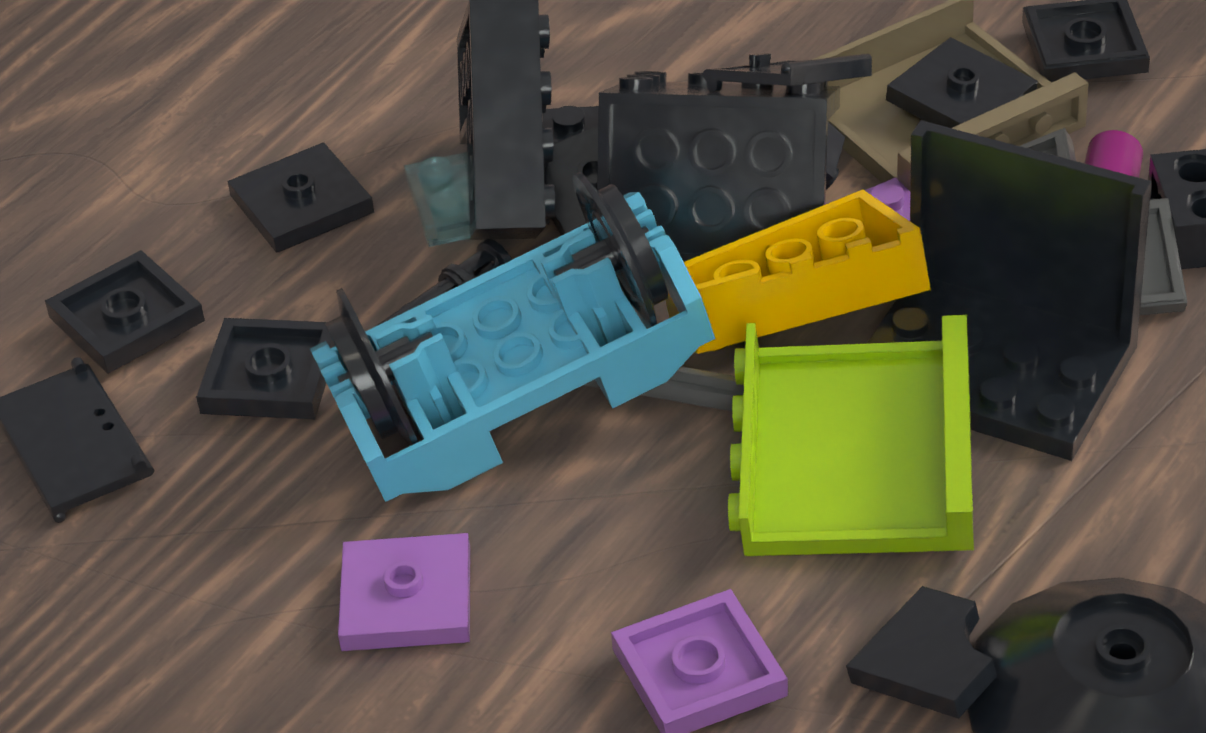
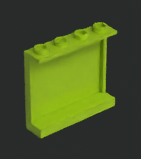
[728,315,974,556]

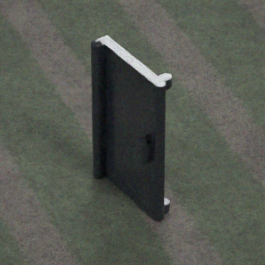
[702,53,872,92]
[0,357,154,523]

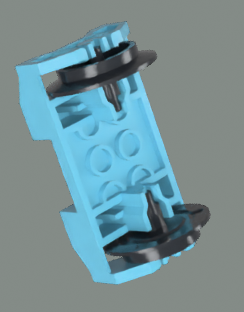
[310,172,715,502]

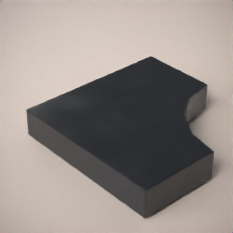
[846,586,997,719]

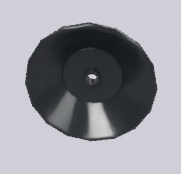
[968,577,1206,733]

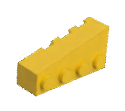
[665,189,931,354]

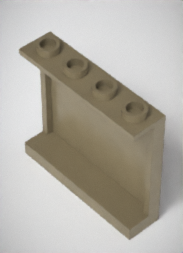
[812,0,1089,191]

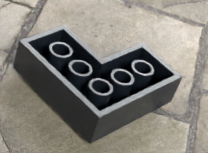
[457,0,555,240]

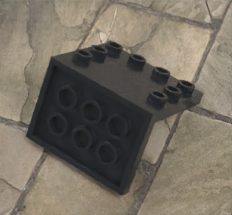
[597,71,840,262]
[867,120,1152,461]

